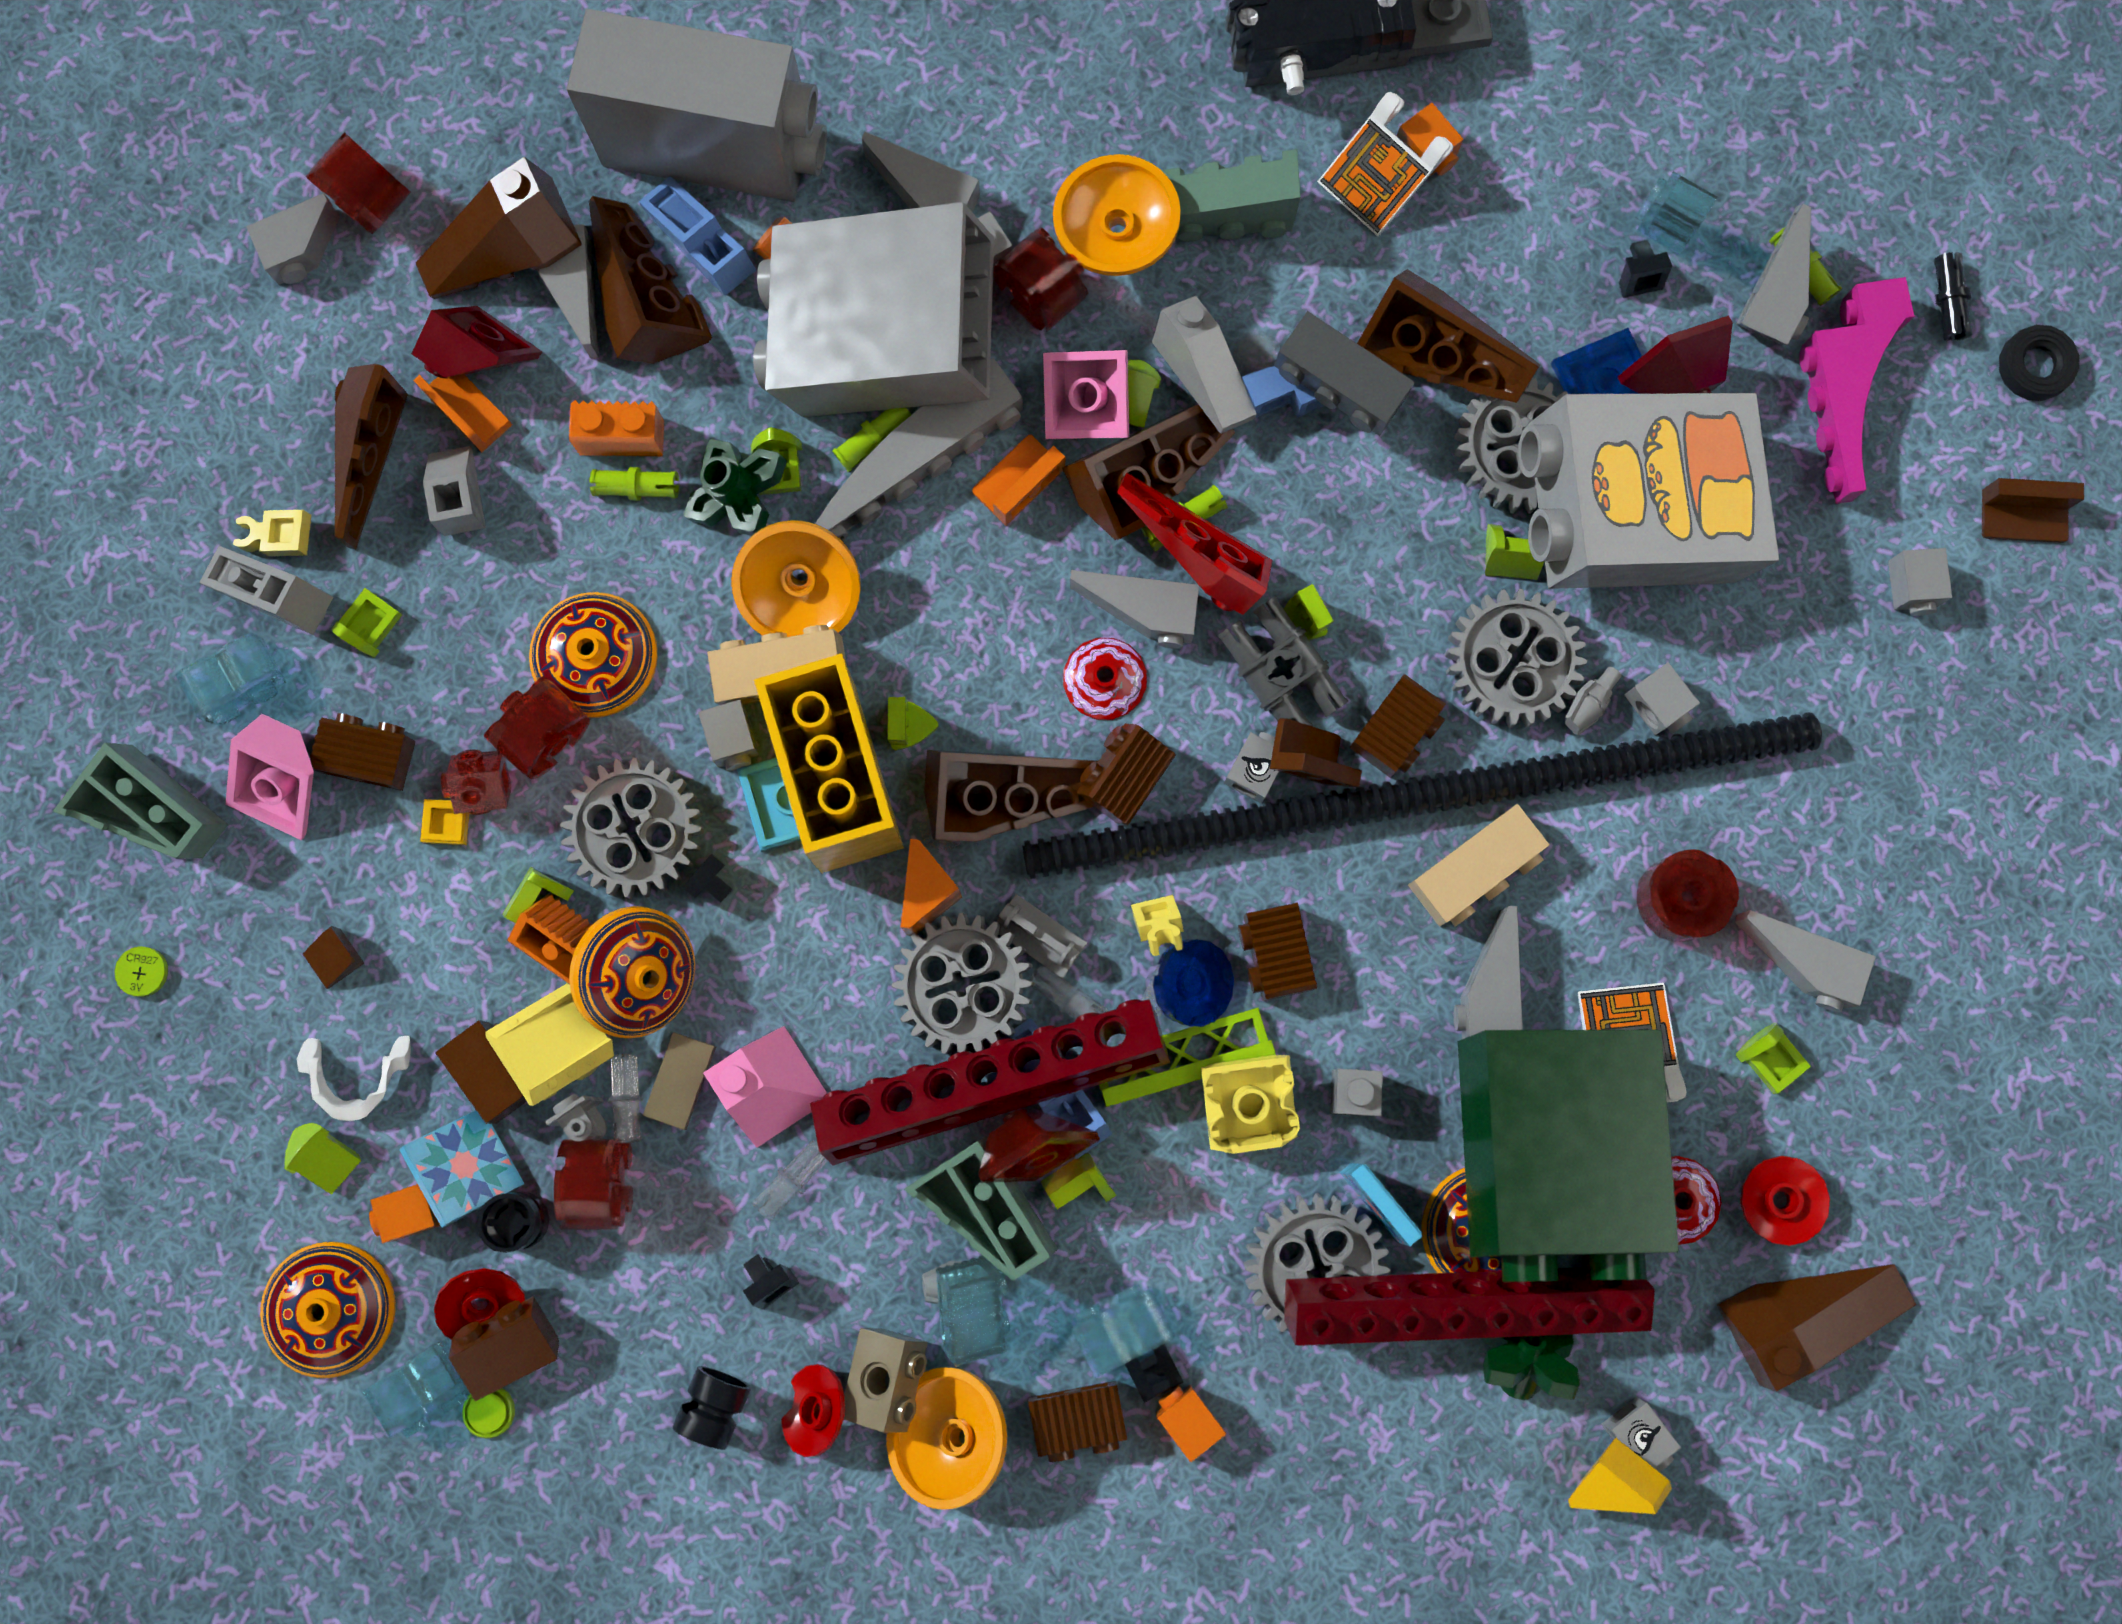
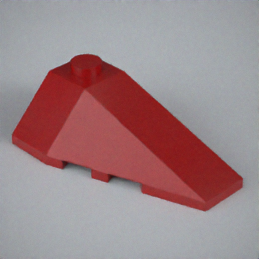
[1117,472,1273,615]

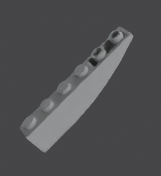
[815,358,1023,541]

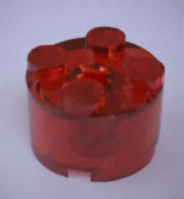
[305,132,411,235]
[993,227,1088,332]
[484,676,590,779]
[1637,849,1739,942]
[554,1139,633,1230]

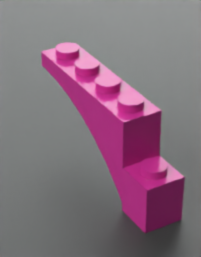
[1799,277,1915,504]

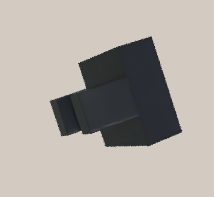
[1619,240,1672,298]
[682,854,732,903]
[743,1254,799,1309]
[1123,1340,1184,1403]

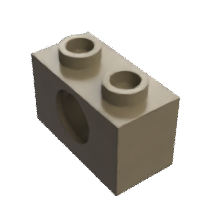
[844,1328,928,1433]

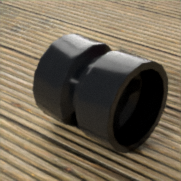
[477,1191,550,1253]
[672,1366,751,1450]

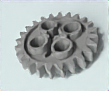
[1454,377,1568,514]
[1445,589,1587,728]
[560,757,704,899]
[892,913,1035,1054]
[1243,1193,1390,1332]

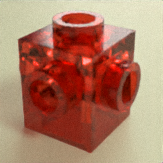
[441,749,511,815]

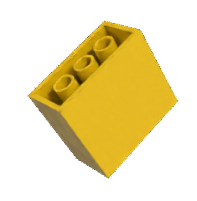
[754,653,904,873]

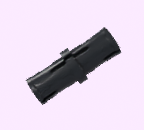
[1934,252,1972,341]

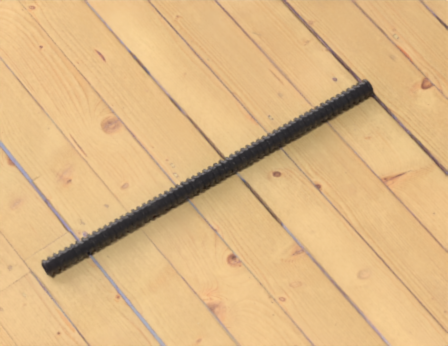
[1022,712,1822,879]

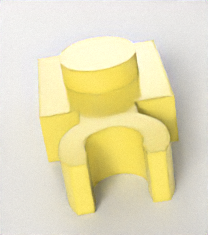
[233,510,312,556]
[1131,895,1184,956]

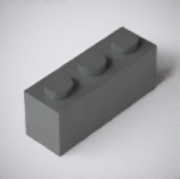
[1274,311,1415,436]

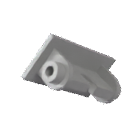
[997,894,1087,979]
[545,1094,607,1142]

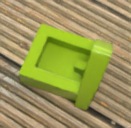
[1128,359,1161,428]
[751,427,802,495]
[1485,524,1544,580]
[1284,584,1334,640]
[331,588,402,658]
[888,697,939,751]
[502,867,574,923]
[1736,1022,1811,1094]
[284,1123,361,1195]
[1040,1152,1117,1210]

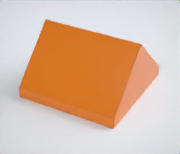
[901,839,962,935]

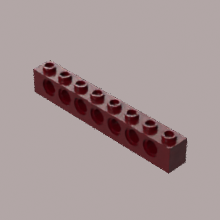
[810,999,1170,1165]
[1284,1267,1655,1346]

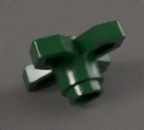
[684,439,787,536]
[1481,1334,1580,1400]

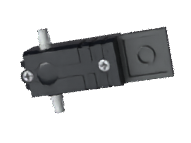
[1225,0,1493,95]

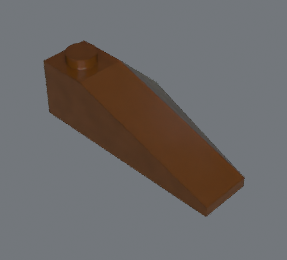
[416,157,582,299]
[589,196,712,364]
[1357,269,1540,403]
[335,364,408,550]
[1062,403,1235,540]
[924,750,1097,842]
[1716,1264,1916,1392]

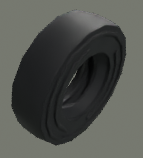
[1999,325,2079,401]

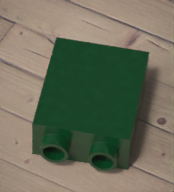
[1458,1030,1679,1282]

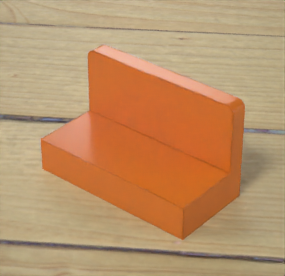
[413,375,512,453]
[972,435,1066,526]

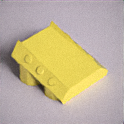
[485,984,614,1106]
[1201,1055,1300,1154]

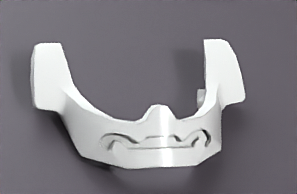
[297,1036,411,1121]

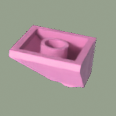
[1043,350,1129,439]
[225,714,314,840]
[703,1026,827,1148]

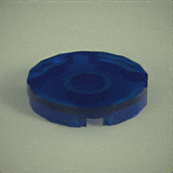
[1153,939,1234,1027]

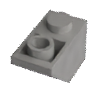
[423,446,486,536]

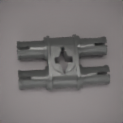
[1218,596,1349,726]

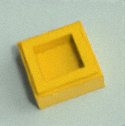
[420,799,470,845]

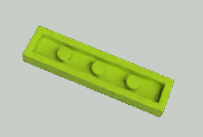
[1099,1008,1276,1107]

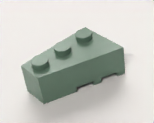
[53,743,228,859]
[904,1136,1058,1281]

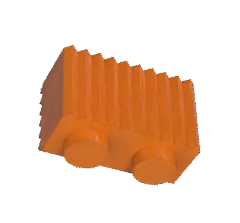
[569,400,664,456]
[507,894,593,985]

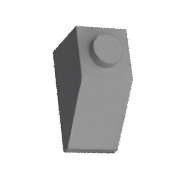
[246,193,340,285]

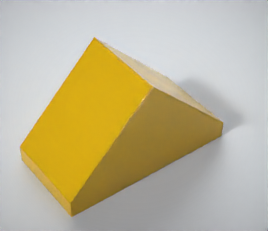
[1568,1437,1672,1514]

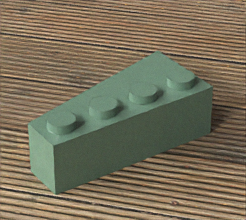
[1162,149,1301,242]

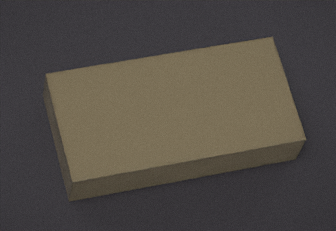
[643,1032,716,1130]

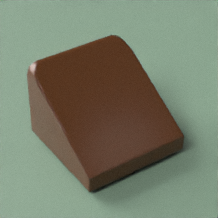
[303,926,364,989]

